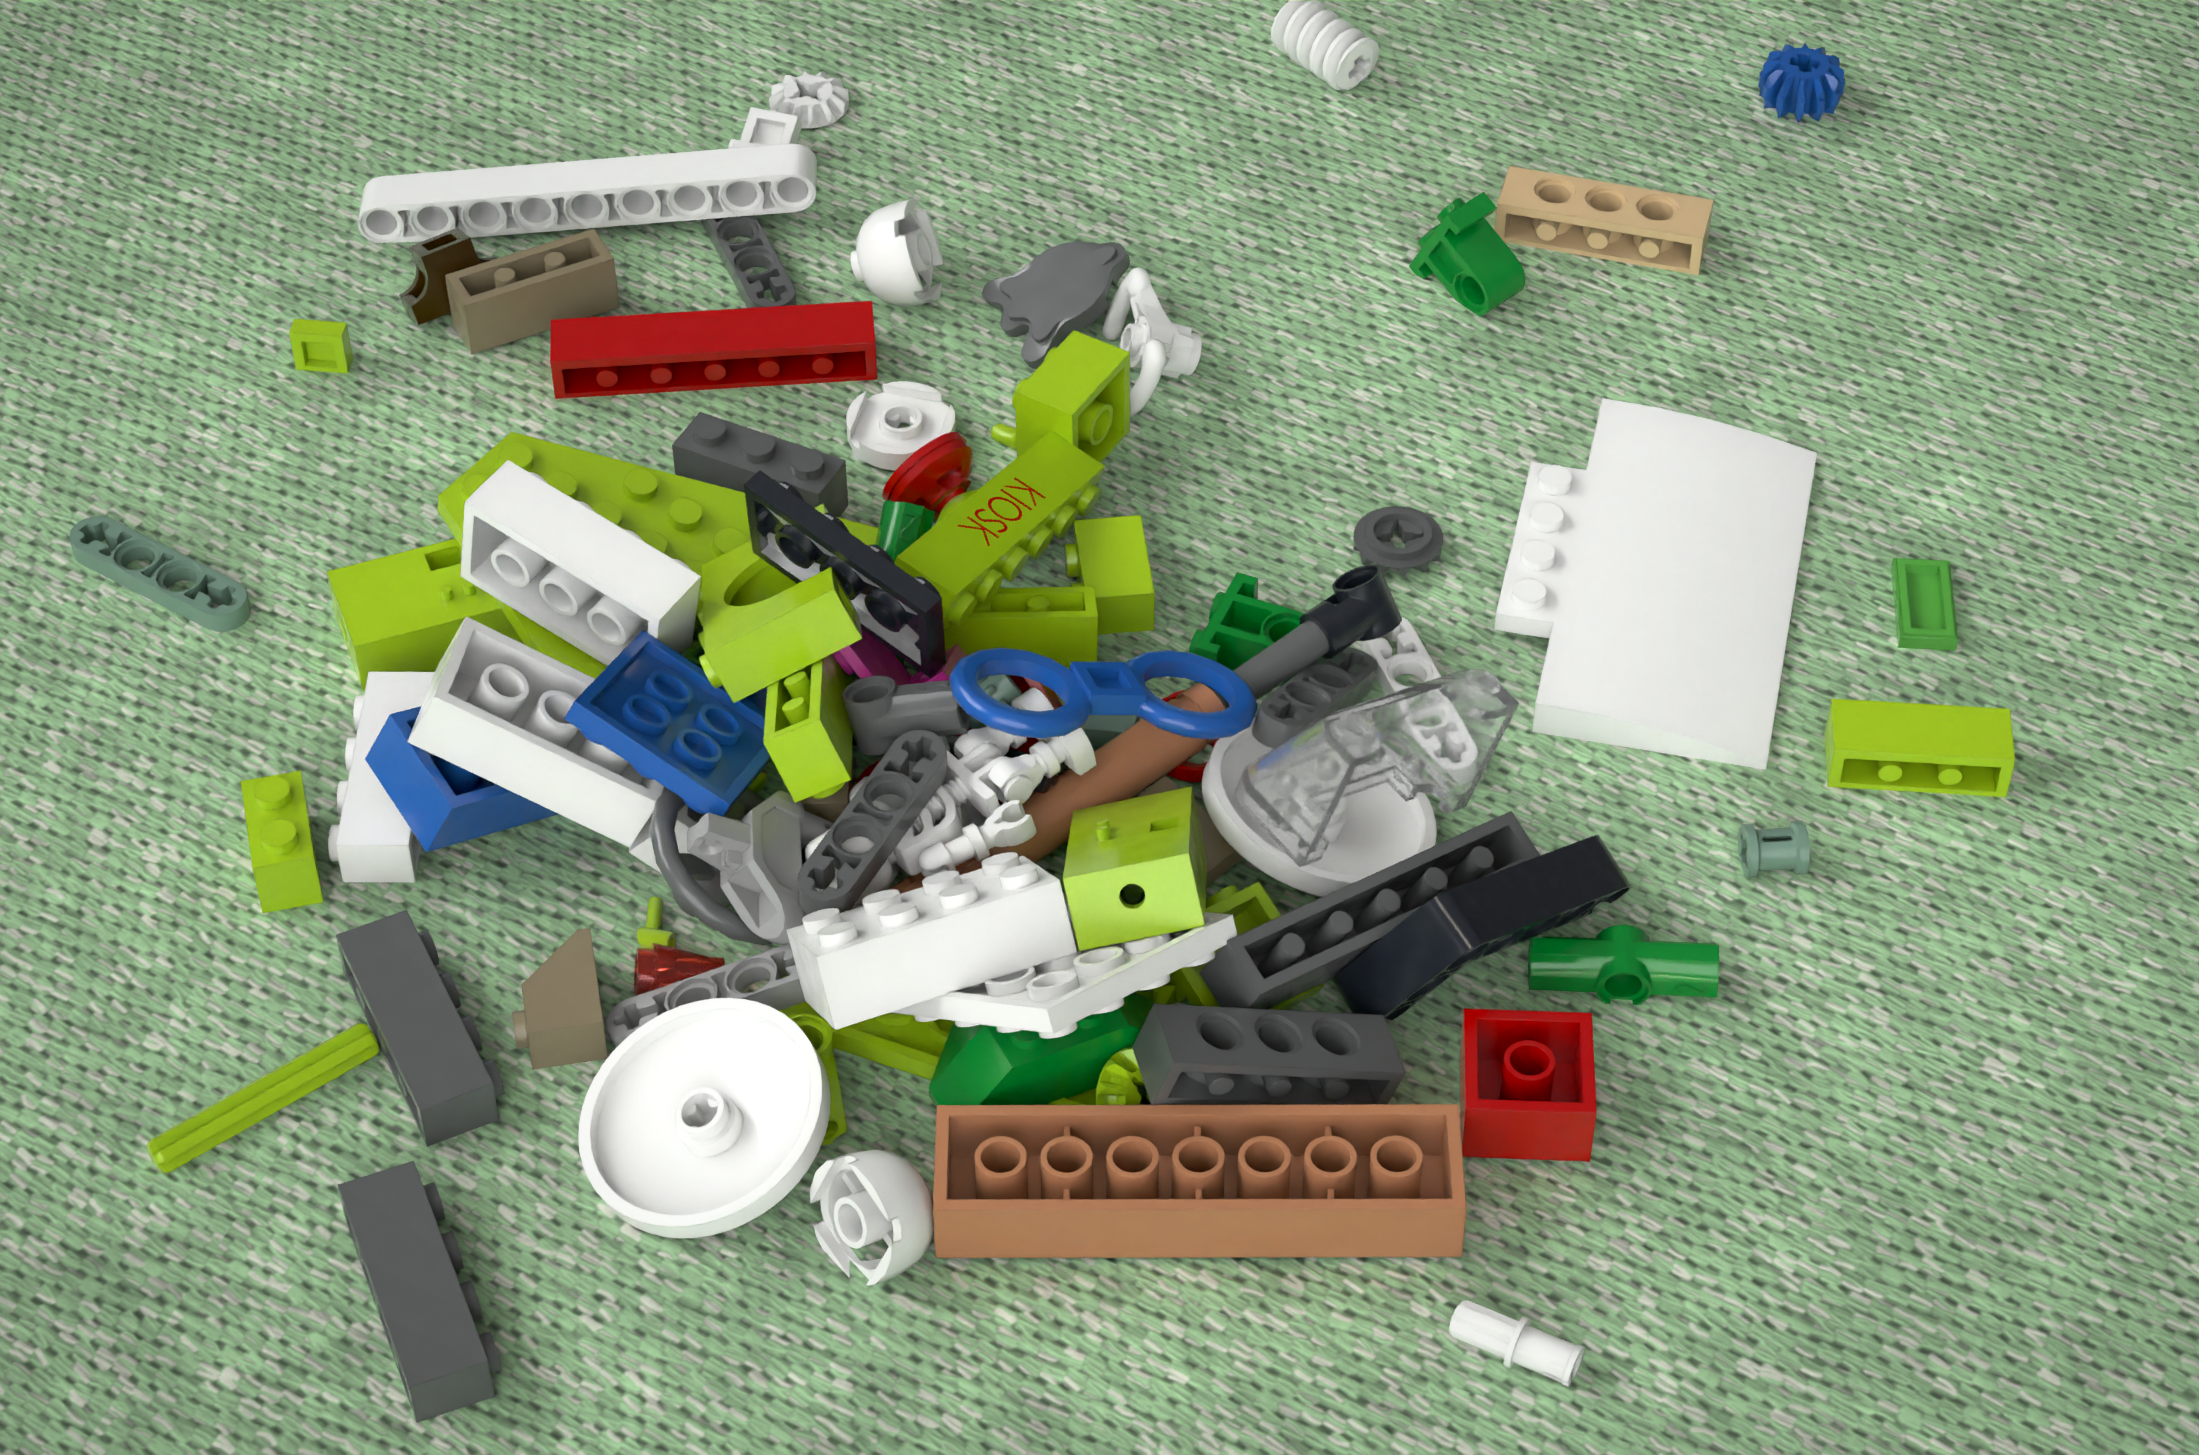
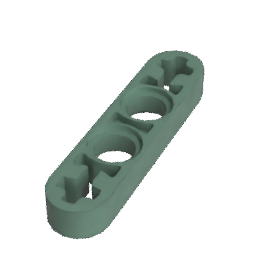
[69,516,251,632]

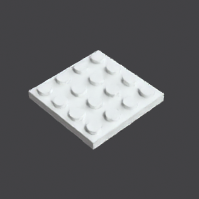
[891,899,1237,1039]

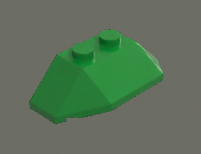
[929,992,1159,1108]

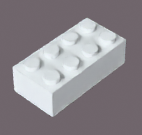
[460,460,701,666]
[407,617,664,848]
[787,852,1077,1030]

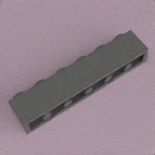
[1200,811,1541,1009]

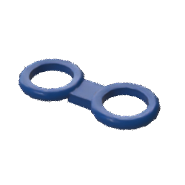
[949,648,1258,740]

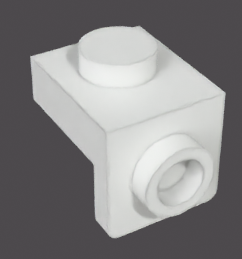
[728,107,802,149]

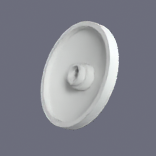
[1202,718,1437,897]
[578,998,831,1238]

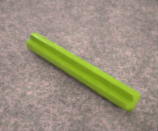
[147,1023,379,1174]

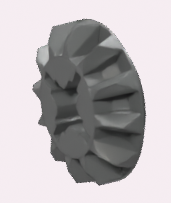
[1353,506,1443,578]

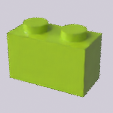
[1064,515,1155,635]
[240,770,323,913]

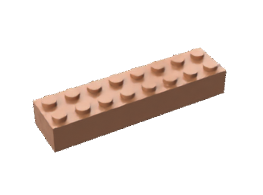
[933,1104,1467,1258]

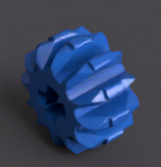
[1758,43,1845,123]

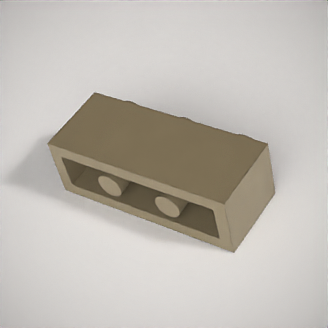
[445,228,620,355]

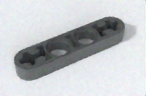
[701,215,797,308]
[1252,647,1378,752]
[798,730,947,914]

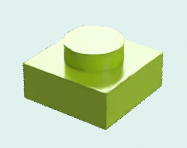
[289,319,353,374]

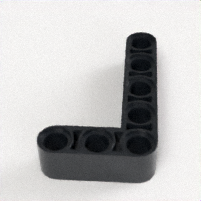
[1332,835,1632,1020]

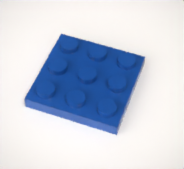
[564,630,772,817]

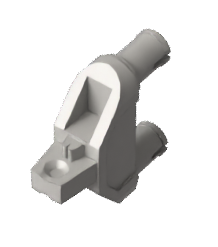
[687,790,834,945]

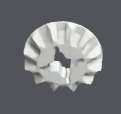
[769,71,849,129]

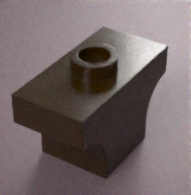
[399,228,498,325]

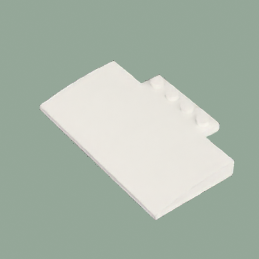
[1494,398,1817,770]

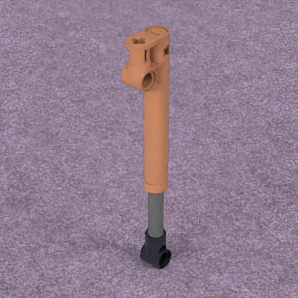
[889,564,1402,894]

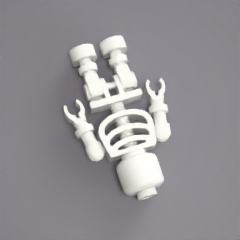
[805,687,1097,909]

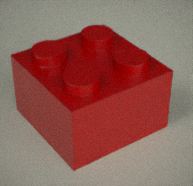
[1459,1008,1597,1162]

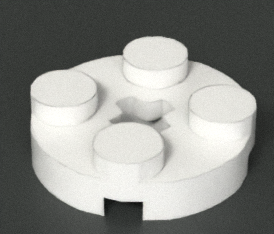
[846,381,956,470]

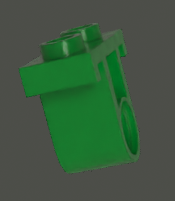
[1409,192,1525,316]
[1188,572,1303,687]

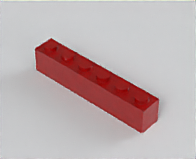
[550,301,877,399]

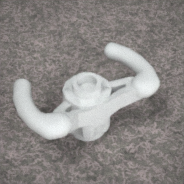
[1102,267,1202,417]

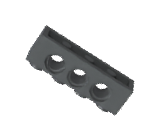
[1132,1004,1406,1105]

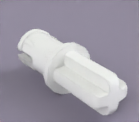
[1449,1300,1585,1387]

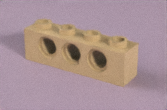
[1495,166,1714,275]

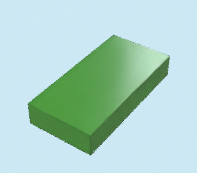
[1891,558,1958,651]

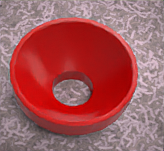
[882,432,973,518]

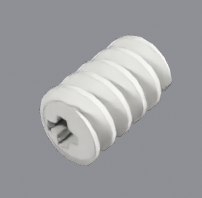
[1271,0,1380,91]

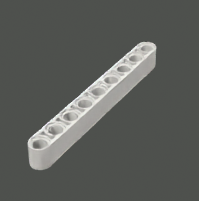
[358,144,817,243]

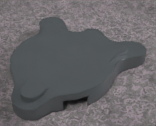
[982,241,1130,369]

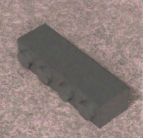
[336,910,505,1147]
[338,1161,502,1423]

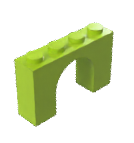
[697,504,862,703]

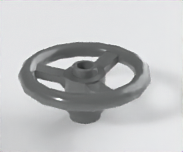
[650,789,806,945]

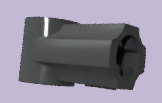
[843,676,971,755]

